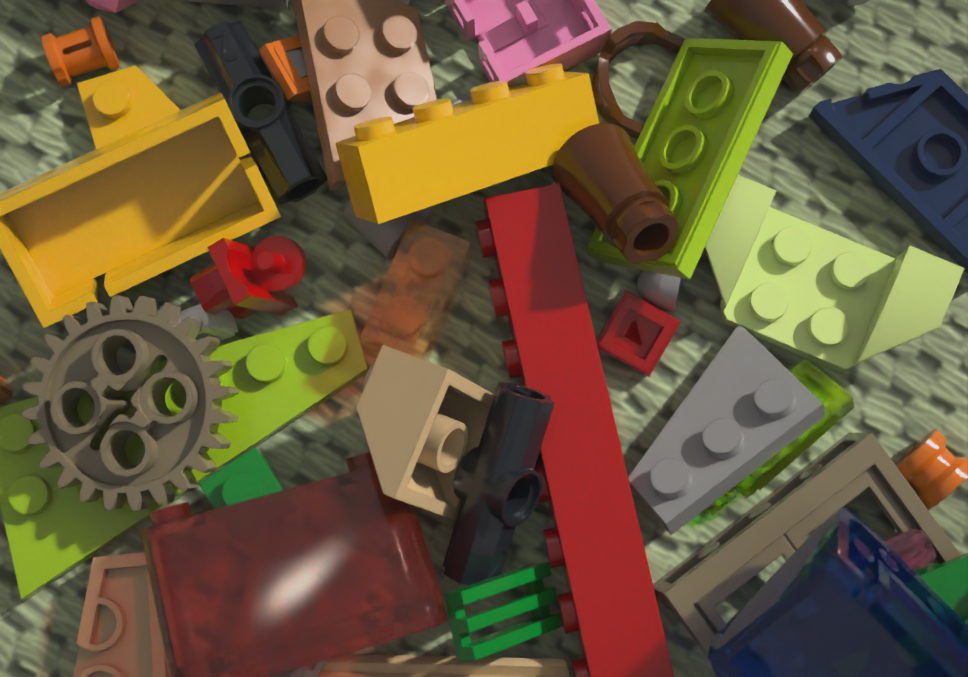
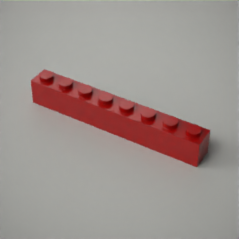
[475,183,674,677]

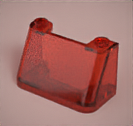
[139,452,448,677]

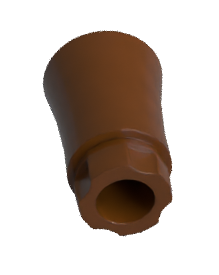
[704,0,843,95]
[552,123,679,264]

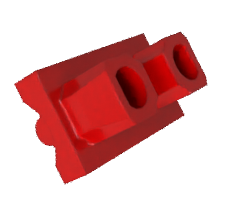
[190,235,307,319]

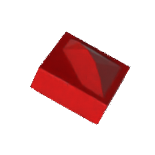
[596,289,681,377]

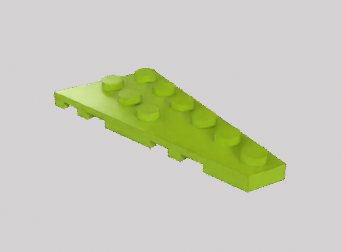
[0,309,368,600]

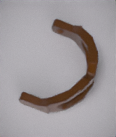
[591,21,685,139]

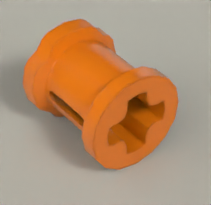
[41,16,121,88]

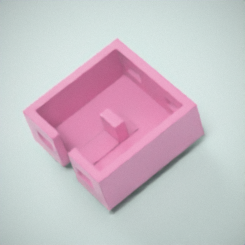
[445,0,611,87]

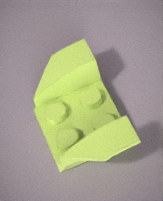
[704,175,964,373]

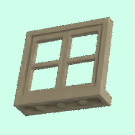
[653,433,961,677]

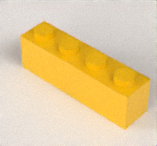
[335,63,599,224]

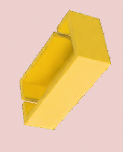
[0,92,281,328]

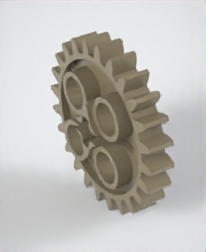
[22,295,239,511]

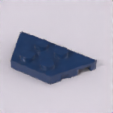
[809,69,968,274]

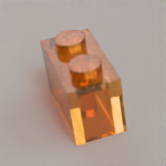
[361,219,471,361]

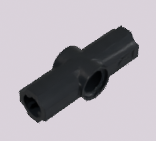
[194,21,328,205]
[442,382,555,585]

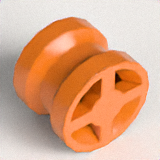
[895,429,968,510]

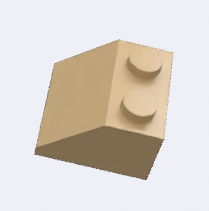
[356,345,494,521]

